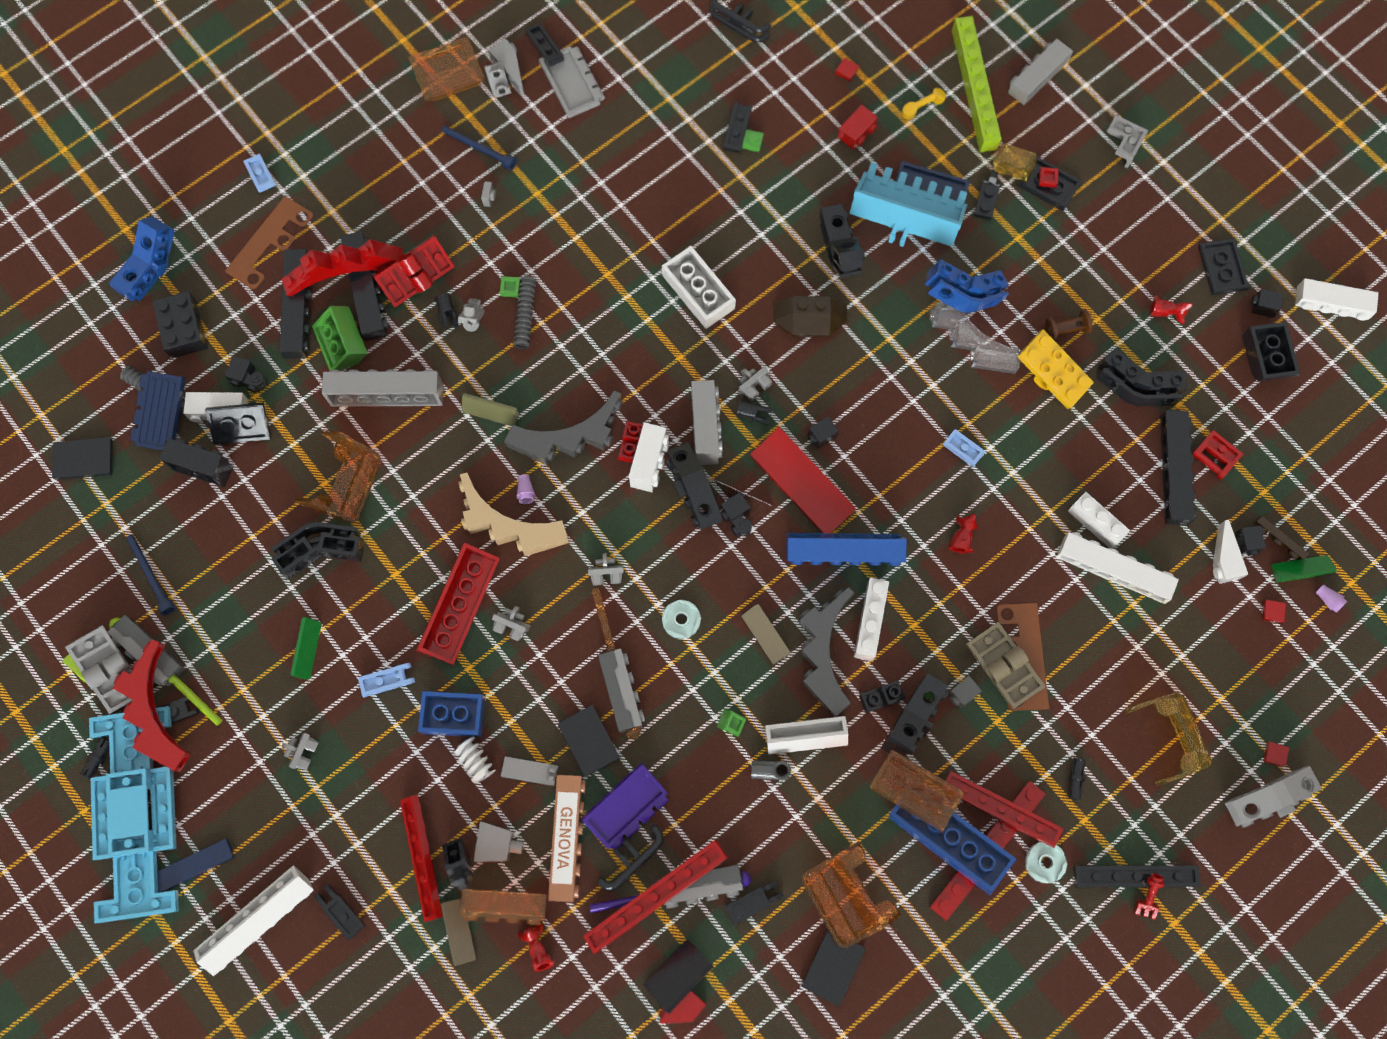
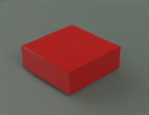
[835,58,859,82]
[1038,167,1058,188]
[1262,600,1286,623]
[1263,742,1289,767]

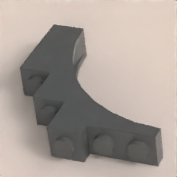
[504,391,623,465]
[799,587,854,718]

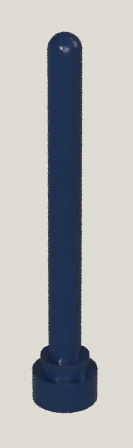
[441,126,517,171]
[126,535,176,615]

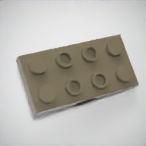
[966,622,1046,710]

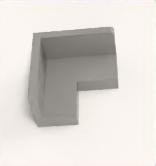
[1107,115,1148,168]

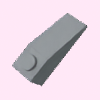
[488,38,524,96]

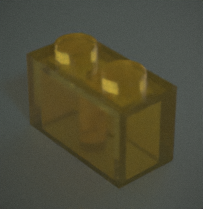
[993,143,1036,181]

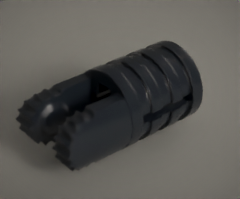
[434,294,458,329]
[736,400,773,425]

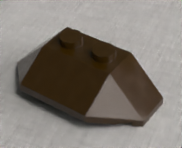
[773,296,847,337]

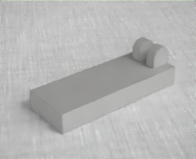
[501,757,559,786]

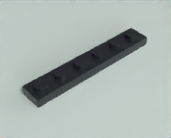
[1074,865,1200,887]

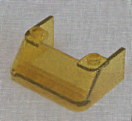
[1125,693,1211,786]

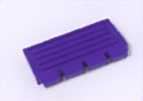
[581,763,669,850]

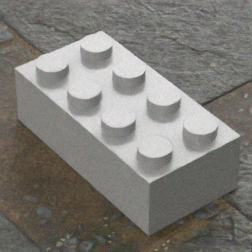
[691,380,722,465]

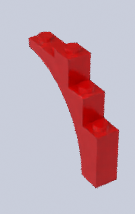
[282,239,404,296]
[112,639,191,772]

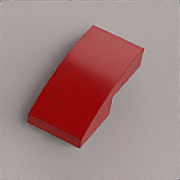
[618,421,644,463]

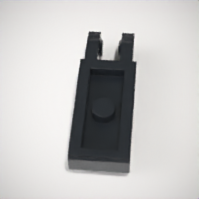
[725,880,784,925]
[314,883,366,940]

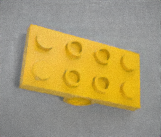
[1017,329,1094,409]

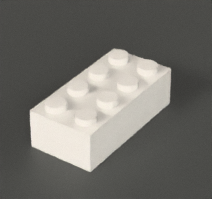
[662,246,736,329]

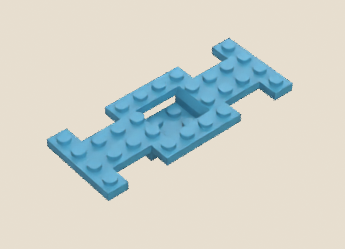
[89,706,179,923]

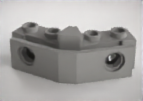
[1225,766,1322,828]

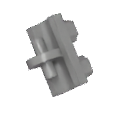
[484,61,511,98]
[458,299,485,332]
[738,367,772,401]
[588,553,624,586]
[492,606,531,641]
[282,733,319,770]

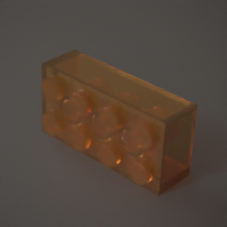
[871,750,965,833]
[459,889,548,925]

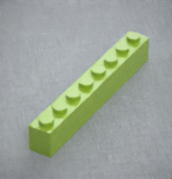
[952,16,1001,152]

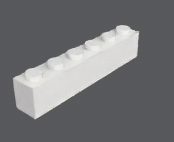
[1056,532,1179,604]
[193,865,313,976]

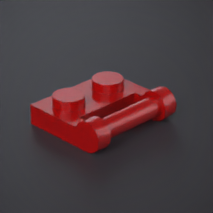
[1192,430,1243,480]

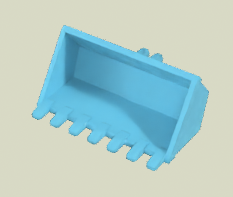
[849,162,967,247]

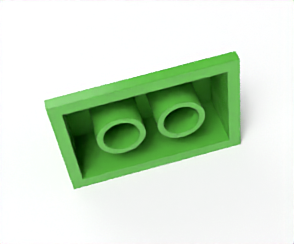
[312,306,368,371]

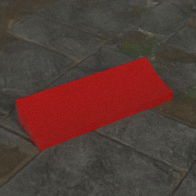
[750,427,856,533]
[416,543,500,666]

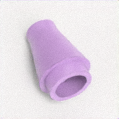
[517,474,536,504]
[1316,585,1348,613]

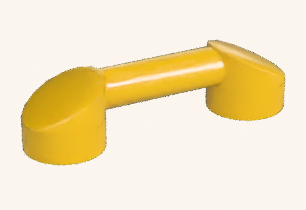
[902,88,946,120]

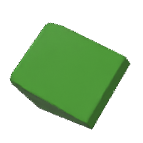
[717,709,746,737]

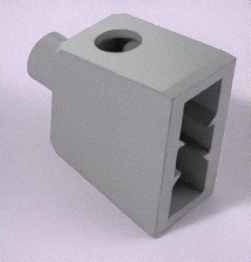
[474,822,524,862]

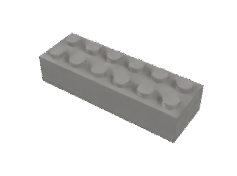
[322,369,444,407]

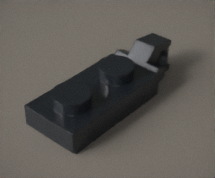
[973,170,1000,220]

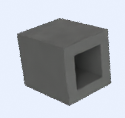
[948,676,982,708]

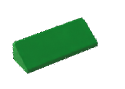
[1271,555,1337,583]
[290,617,322,680]

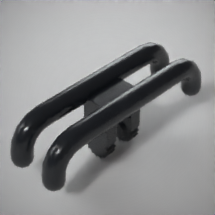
[709,0,771,43]
[597,825,664,891]

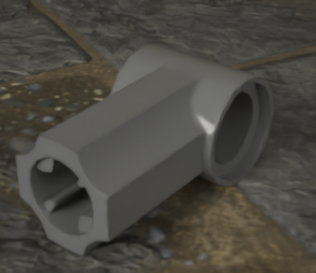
[751,761,791,781]

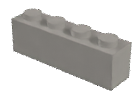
[1008,39,1073,105]

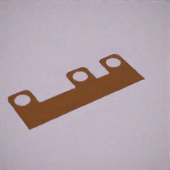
[224,196,313,289]
[997,603,1049,711]

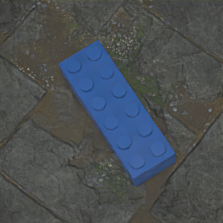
[785,533,907,566]
[889,782,1016,895]

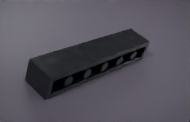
[340,231,389,341]
[280,249,312,359]
[1160,410,1197,525]

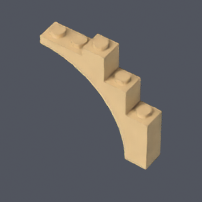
[458,473,569,556]

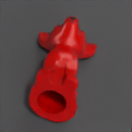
[1150,296,1192,324]
[948,513,978,554]
[518,923,554,972]

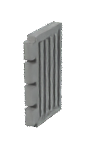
[539,46,605,119]

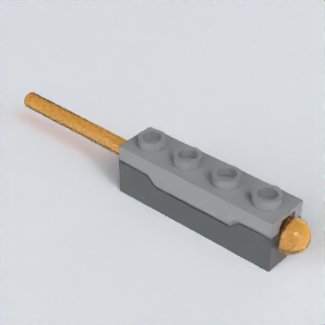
[592,588,645,739]

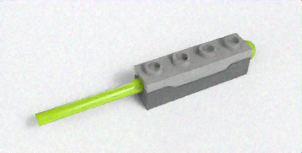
[108,615,223,726]

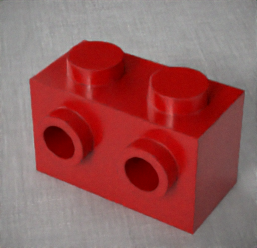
[837,105,878,150]

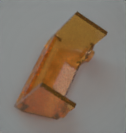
[294,431,381,522]

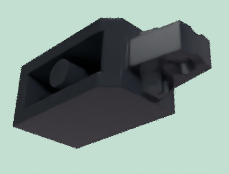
[442,837,473,891]

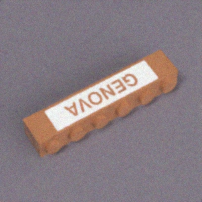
[548,775,586,902]

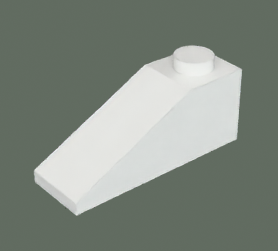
[1213,520,1248,584]

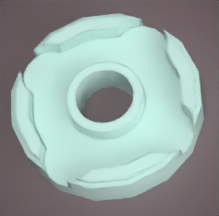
[662,600,701,639]
[1025,842,1067,883]

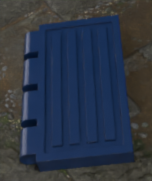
[895,161,970,201]
[130,371,186,450]

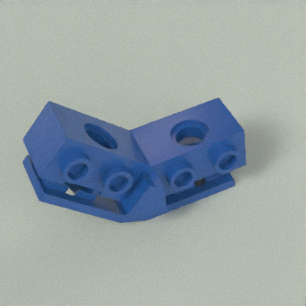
[109,216,175,302]
[925,259,1009,313]

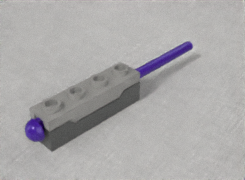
[590,865,751,913]

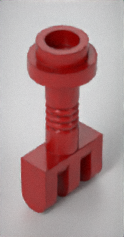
[1134,873,1165,920]

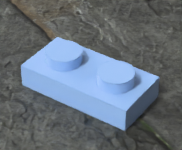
[243,154,276,193]
[943,429,986,467]

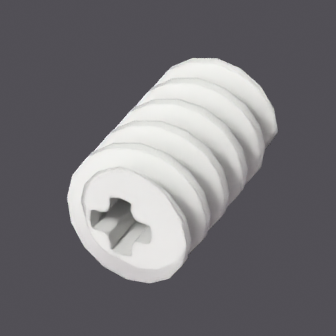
[455,736,496,783]

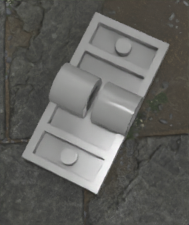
[65,625,133,714]

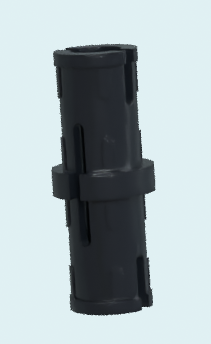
[80,737,110,779]
[1067,758,1086,800]

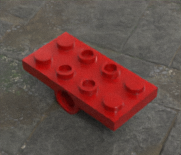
[373,235,455,308]

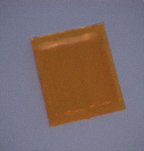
[408,37,485,102]

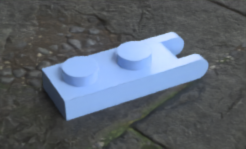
[358,663,415,697]

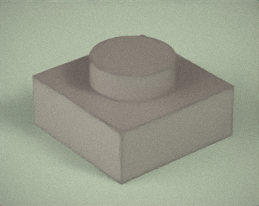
[481,182,496,207]

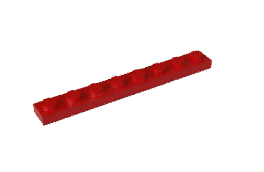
[930,781,1045,921]
[583,840,728,954]

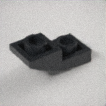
[858,681,905,714]

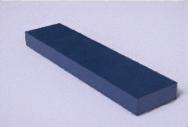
[157,839,235,893]

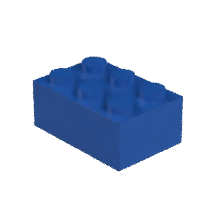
[418,691,485,738]

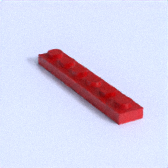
[942,771,1064,848]
[400,795,443,922]

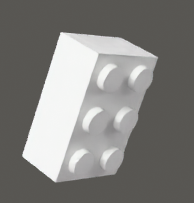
[629,422,669,492]

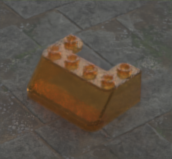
[802,841,902,948]

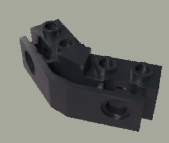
[819,204,865,278]
[1097,348,1187,407]
[666,442,722,530]
[271,522,365,579]
[881,672,949,761]

